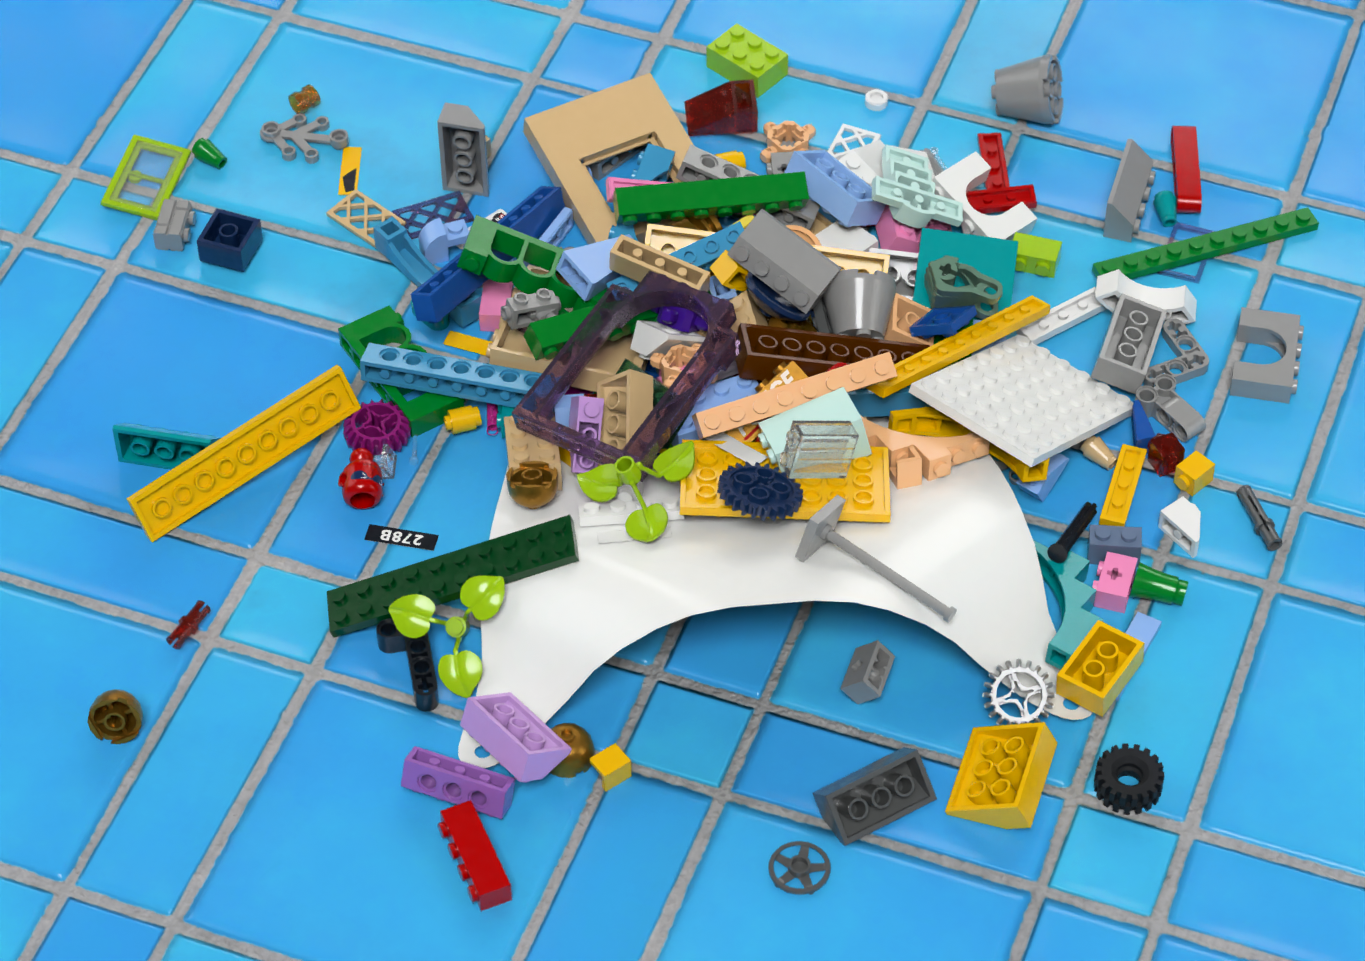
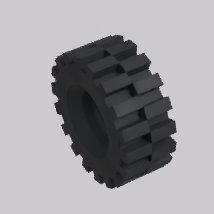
[1094,743,1164,815]

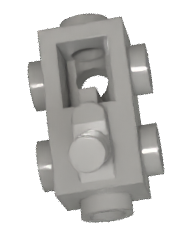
[501,288,561,330]

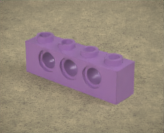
[401,746,515,819]

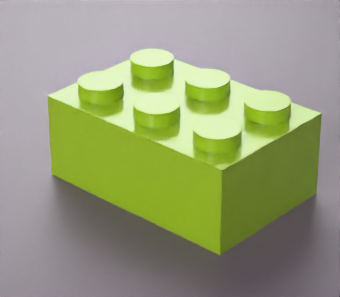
[706,23,788,98]

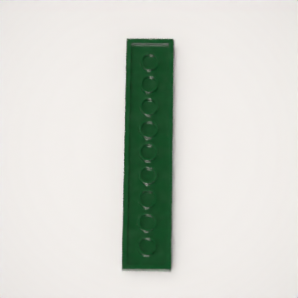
[327,515,579,638]

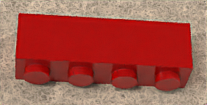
[438,800,512,911]

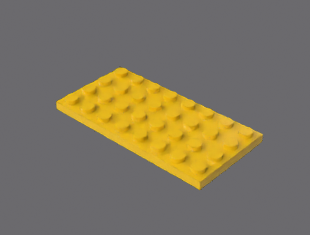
[680,439,891,523]

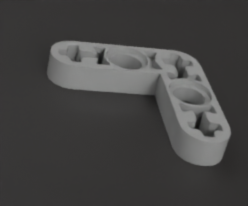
[1143,318,1209,387]

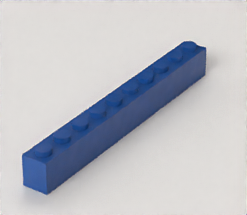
[411,186,565,324]

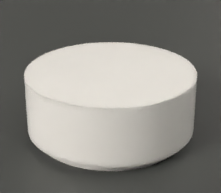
[865,89,888,111]

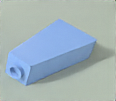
[556,234,633,301]

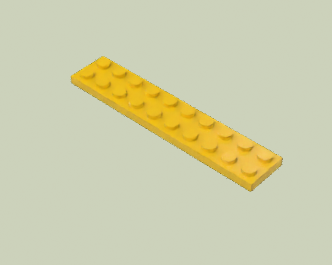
[126,365,361,542]

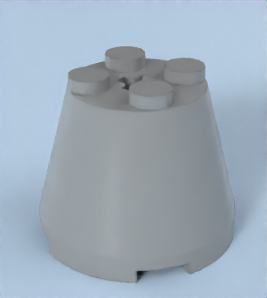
[991,54,1064,124]
[822,269,896,340]

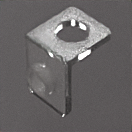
[373,444,397,479]

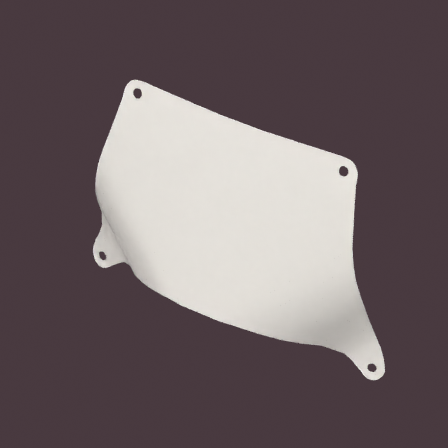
[458,416,1093,768]

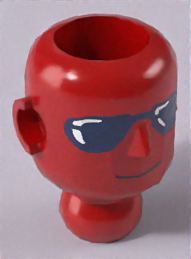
[338,448,384,510]

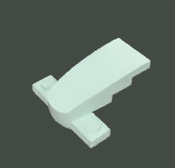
[872,145,963,228]

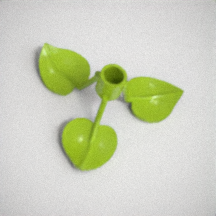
[577,441,695,543]
[389,575,505,698]

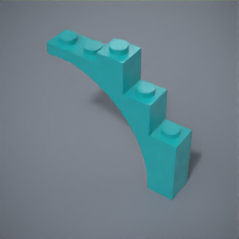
[1033,540,1104,670]

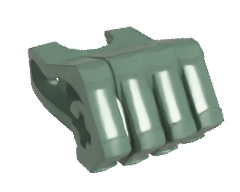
[924,255,1003,320]

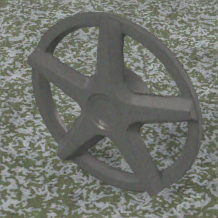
[768,841,831,895]

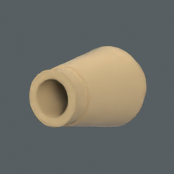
[1080,435,1118,471]

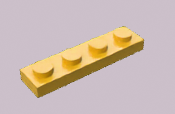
[1099,444,1147,526]

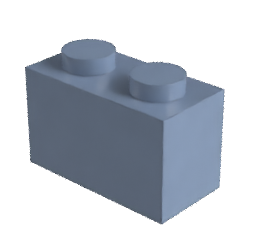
[1087,524,1142,567]

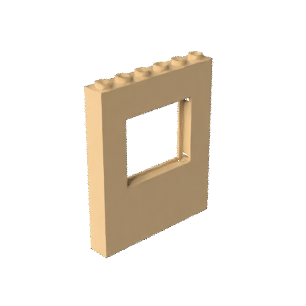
[523,73,720,244]

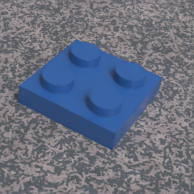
[909,305,977,338]

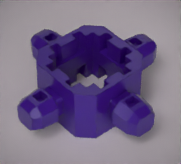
[648,296,714,333]

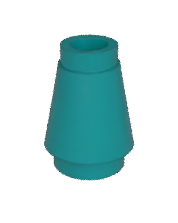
[1153,190,1177,227]

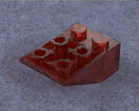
[684,79,758,136]

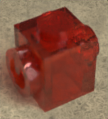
[1148,432,1185,477]

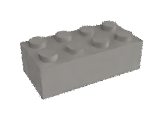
[1091,293,1167,394]

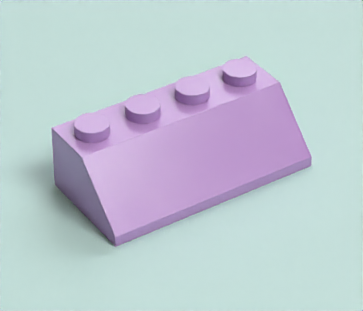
[460,692,572,783]

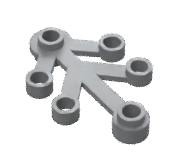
[260,114,349,164]

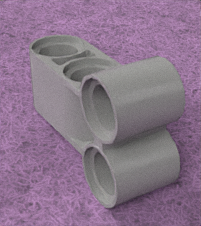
[1134,374,1206,442]

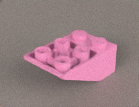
[875,205,952,253]

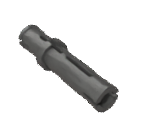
[1236,485,1283,551]

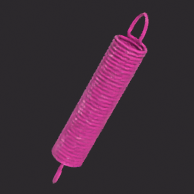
[487,403,498,435]

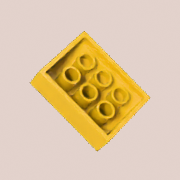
[945,722,1057,829]

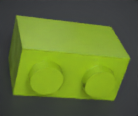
[1013,232,1062,278]

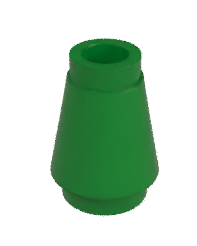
[192,138,227,169]

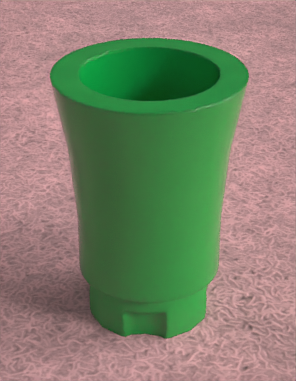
[1130,562,1189,606]

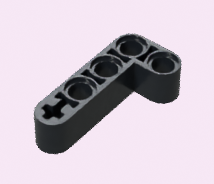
[376,618,439,712]

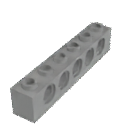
[676,145,820,230]

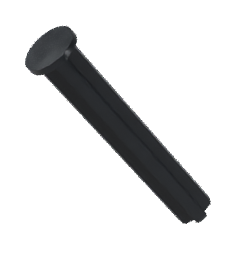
[1048,502,1097,563]

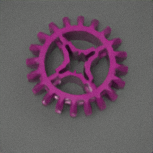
[343,399,411,460]

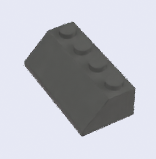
[813,747,937,846]

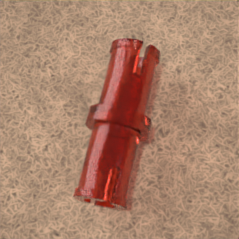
[166,600,211,650]

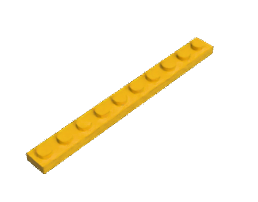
[865,295,1051,398]

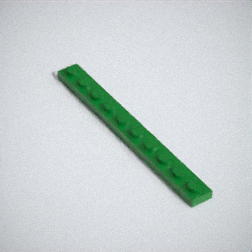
[1092,207,1319,279]

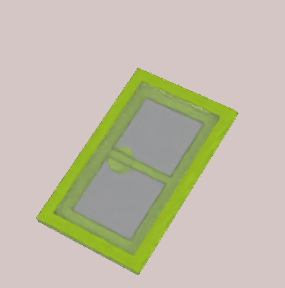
[101,134,191,220]

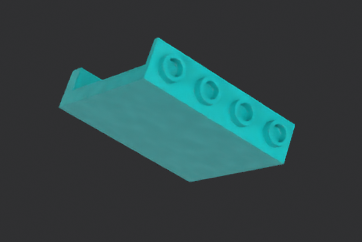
[913,228,1018,320]

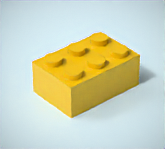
[1056,620,1145,717]

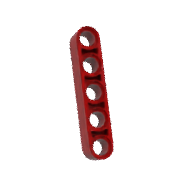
[1171,126,1202,214]

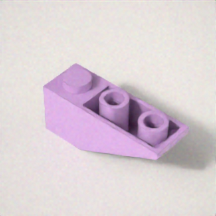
[569,396,604,473]

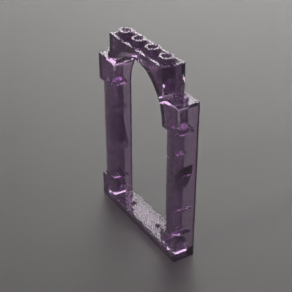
[512,271,742,482]

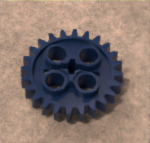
[717,462,803,521]

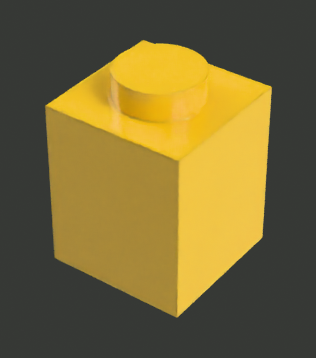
[1173,450,1215,497]

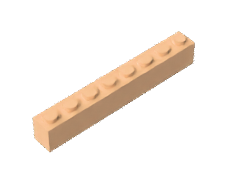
[692,352,897,440]

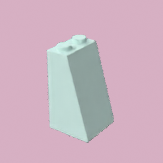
[758,387,872,472]

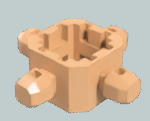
[760,121,816,163]
[650,343,718,394]

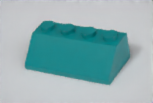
[112,423,221,470]

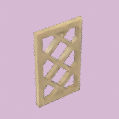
[326,189,406,248]

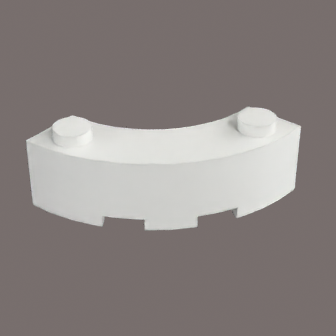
[1095,269,1197,324]

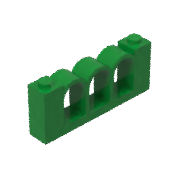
[457,215,607,311]
[338,305,466,438]

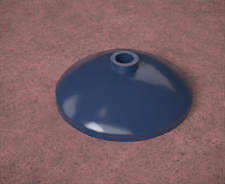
[745,272,810,322]

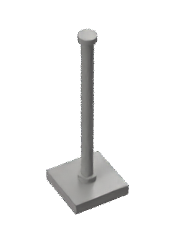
[795,494,957,623]

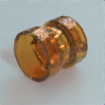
[288,84,321,114]

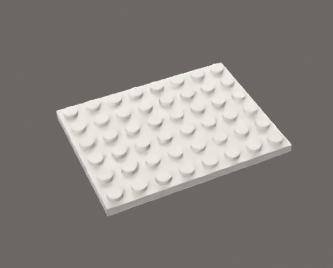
[909,334,1133,467]

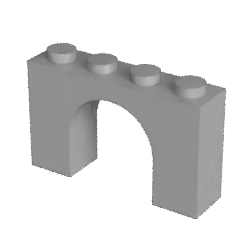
[1230,307,1304,404]

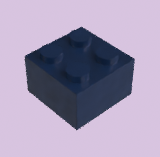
[197,208,263,272]

